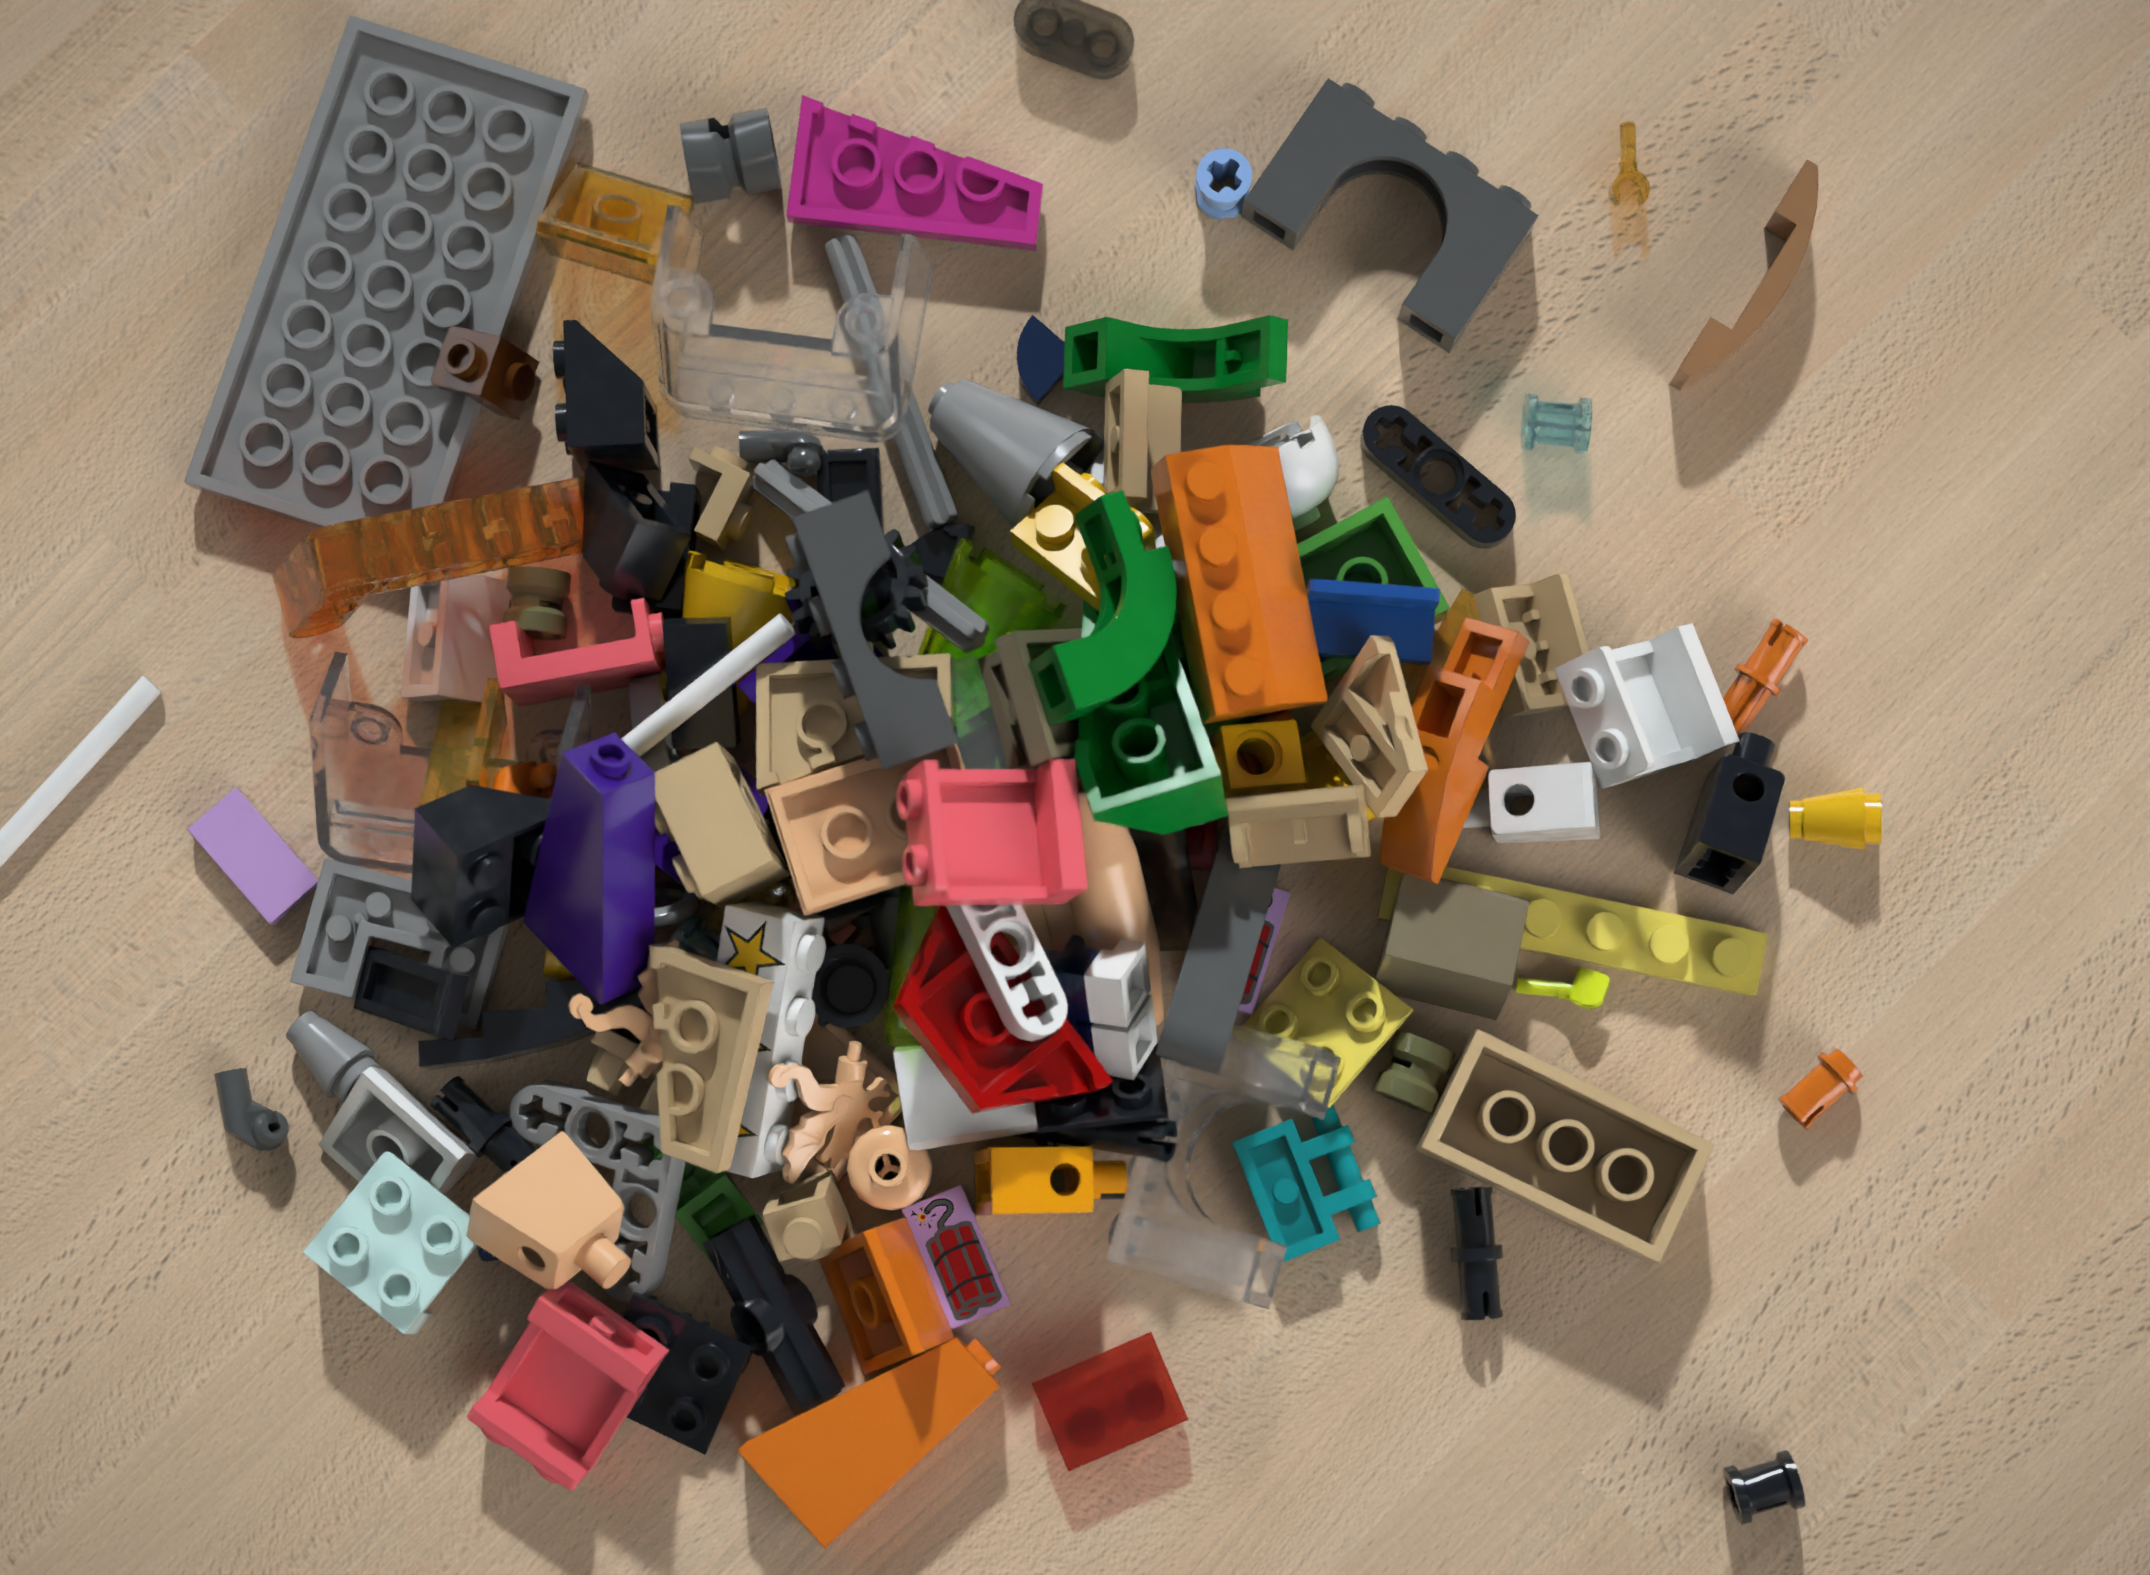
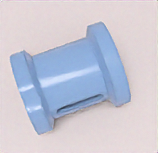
[1195,148,1253,219]

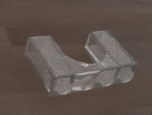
[1106,1025,1341,1309]

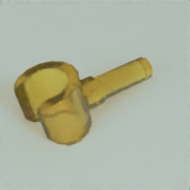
[1608,122,1650,206]

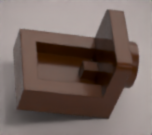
[431,326,539,420]

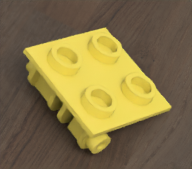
[1237,937,1414,1108]

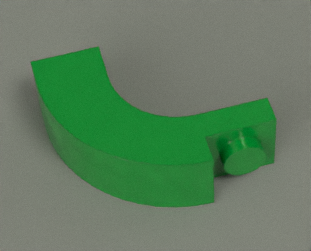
[1063,315,1288,403]
[1028,490,1177,726]

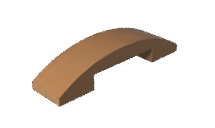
[1669,159,1819,391]

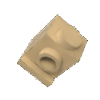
[762,1169,853,1262]

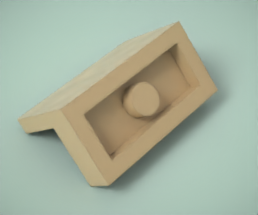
[1103,369,1182,513]

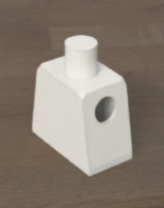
[1463,762,1600,843]

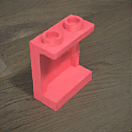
[489,598,666,707]
[897,759,1088,906]
[467,1280,669,1491]

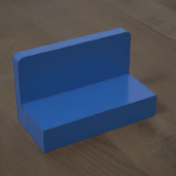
[1306,579,1440,665]

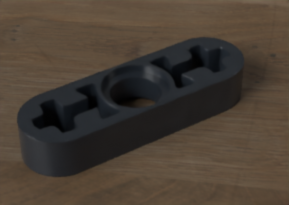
[1361,405,1516,549]

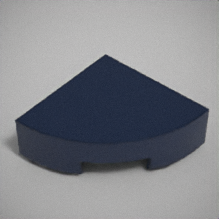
[1017,315,1065,406]

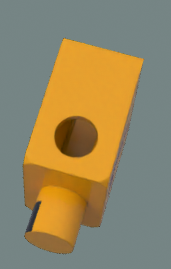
[974,1146,1127,1216]

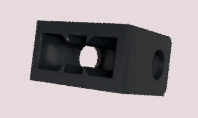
[1673,732,1785,895]

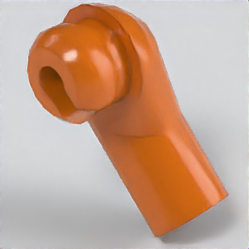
[492,761,558,798]

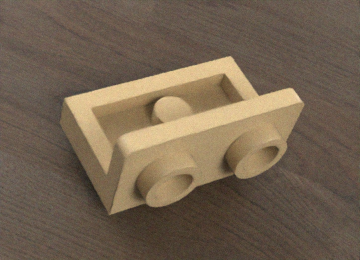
[1472,573,1589,718]

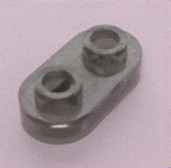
[1014,0,1134,79]

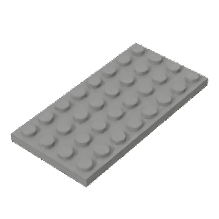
[184,15,589,563]

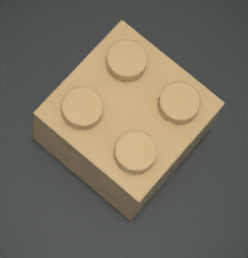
[655,742,791,909]

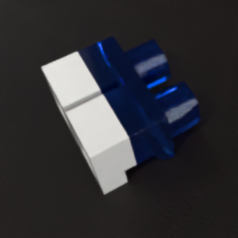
[1043,934,1158,1080]

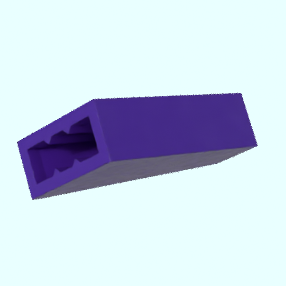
[523,732,655,1005]

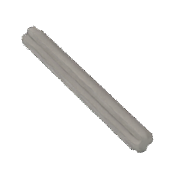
[825,234,958,530]
[752,459,990,653]

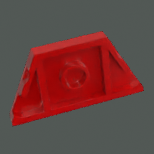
[892,905,1113,1114]

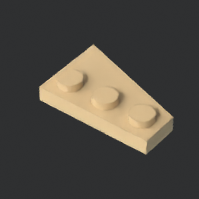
[756,654,955,796]
[649,943,774,1173]

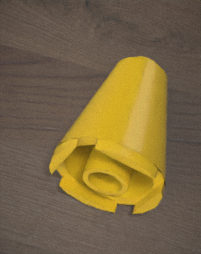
[682,551,794,723]

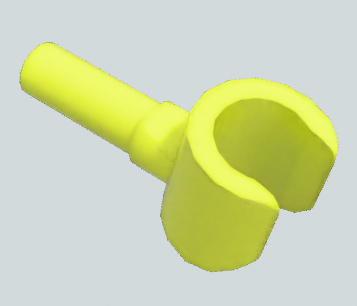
[1516,967,1610,1010]

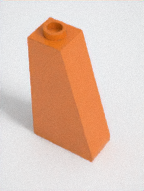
[737,1336,1002,1549]

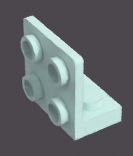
[303,1152,477,1334]

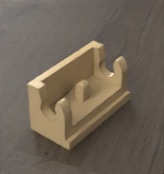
[1226,784,1371,868]

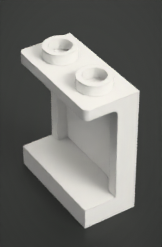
[1554,623,1740,789]

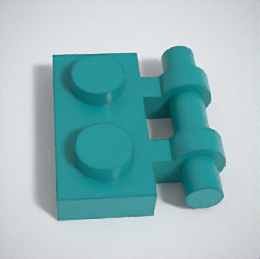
[1231,1104,1381,1264]

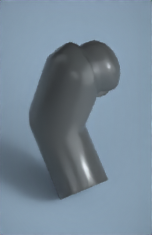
[739,430,824,477]
[214,1068,289,1151]

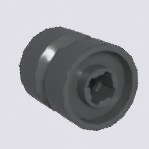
[680,108,782,204]

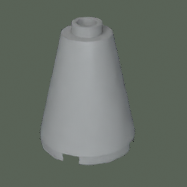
[928,379,1104,528]

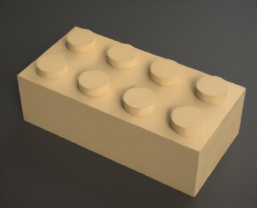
[1415,1029,1715,1263]

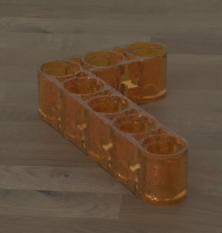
[272,476,584,639]

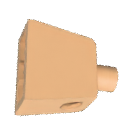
[466,1131,631,1289]

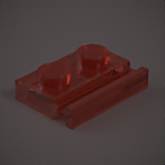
[1031,1331,1189,1472]

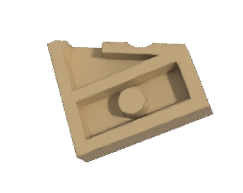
[1311,635,1428,818]

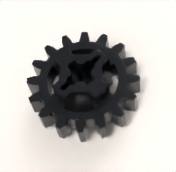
[785,529,929,658]

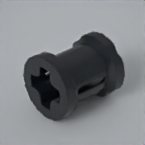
[1723,1450,1806,1525]

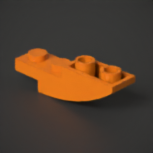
[1380,617,1530,885]

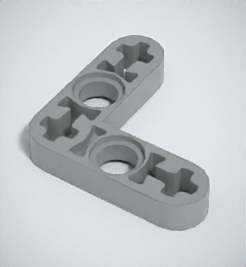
[510,1080,685,1302]

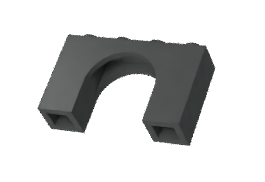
[1242,78,1539,353]

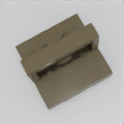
[977,628,1082,769]

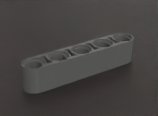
[1155,818,1281,1075]

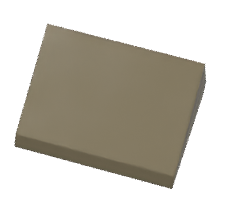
[1374,873,1529,1020]

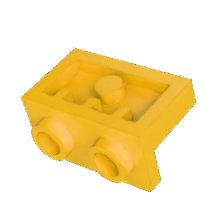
[1010,462,1156,611]

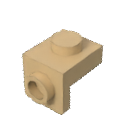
[688,446,754,553]

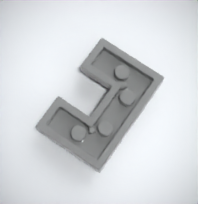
[290,858,509,1031]

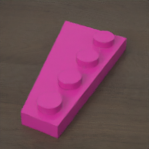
[786,95,1043,251]

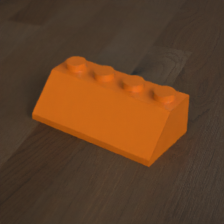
[1150,444,1328,724]

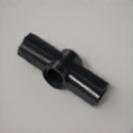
[702,1214,846,1415]

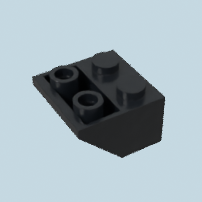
[553,320,660,473]
[411,785,551,948]

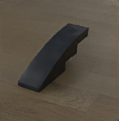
[418,980,647,1070]

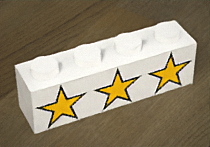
[717,901,826,1178]

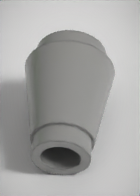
[286,1011,381,1103]

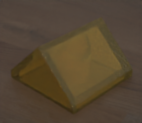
[536,162,695,289]

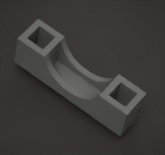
[786,491,959,770]

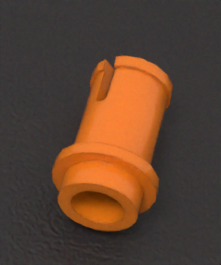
[1778,1048,1863,1130]

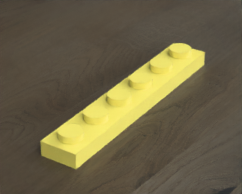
[1376,867,1768,997]

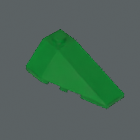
[1075,600,1228,835]

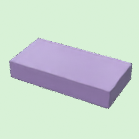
[187,787,319,926]

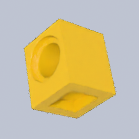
[1209,720,1306,802]

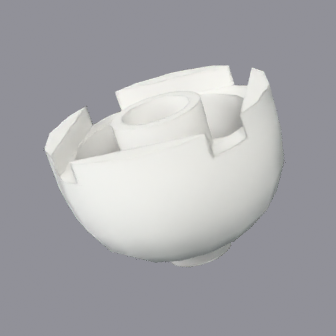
[1245,415,1339,531]

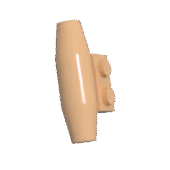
[982,777,1164,1026]

